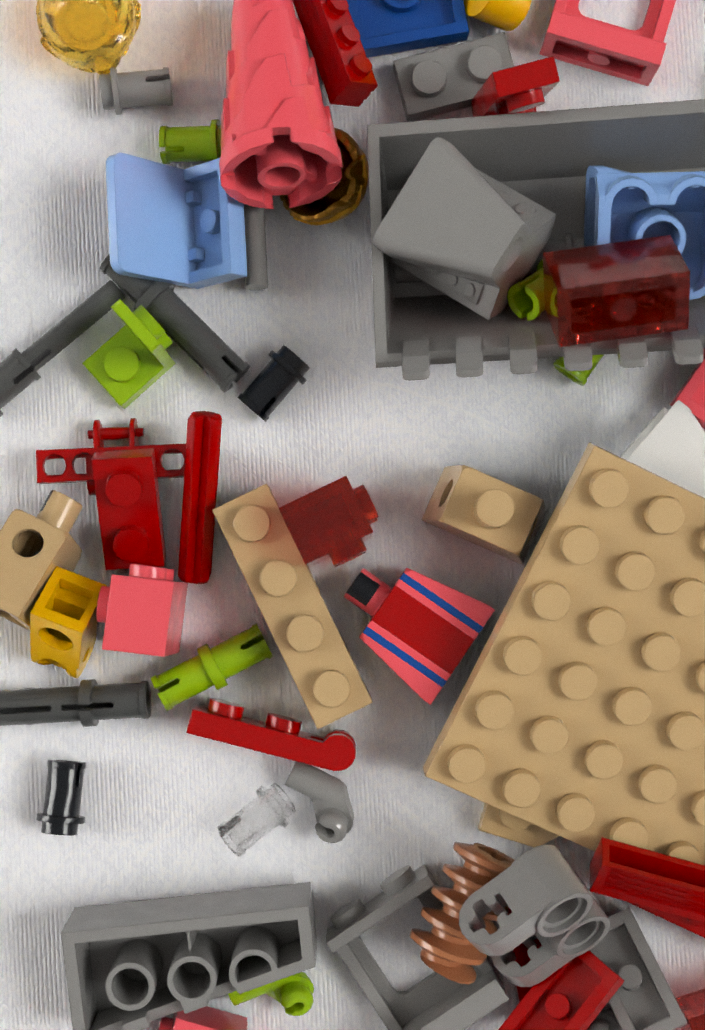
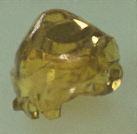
[36,0,141,74]

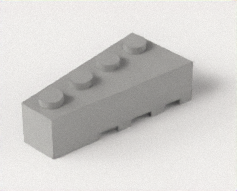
[61,882,317,1030]

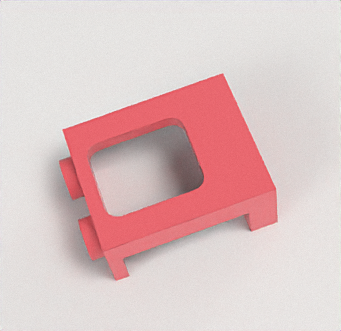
[540,0,676,86]

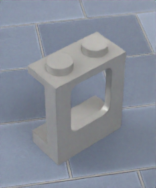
[326,864,509,1030]

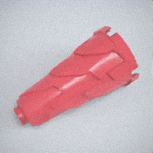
[219,0,343,209]

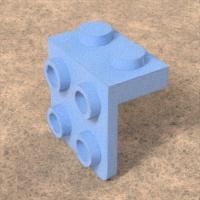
[106,153,247,289]

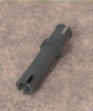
[100,254,250,392]
[0,679,151,727]

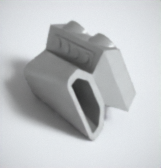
[373,137,556,320]

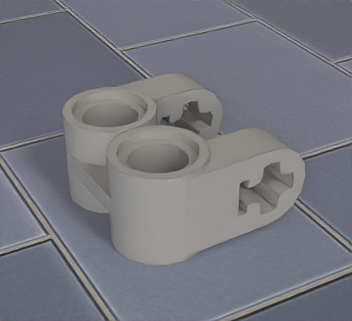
[459,845,610,987]

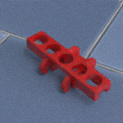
[36,418,186,496]

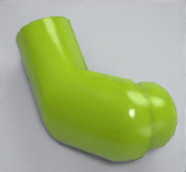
[228,972,314,1016]

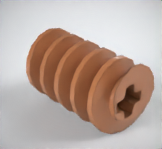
[410,842,515,985]

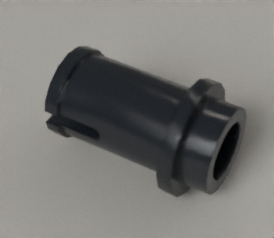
[237,345,310,422]
[36,760,86,836]

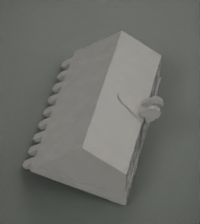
[367,99,705,381]

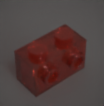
[543,235,690,347]
[279,476,379,568]

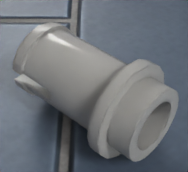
[99,67,173,115]

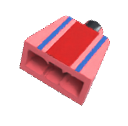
[344,568,495,705]

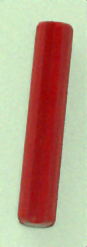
[178,411,222,584]

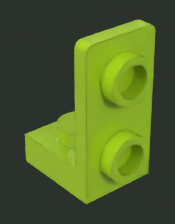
[82,299,176,409]

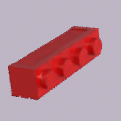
[292,0,378,107]
[590,837,705,923]

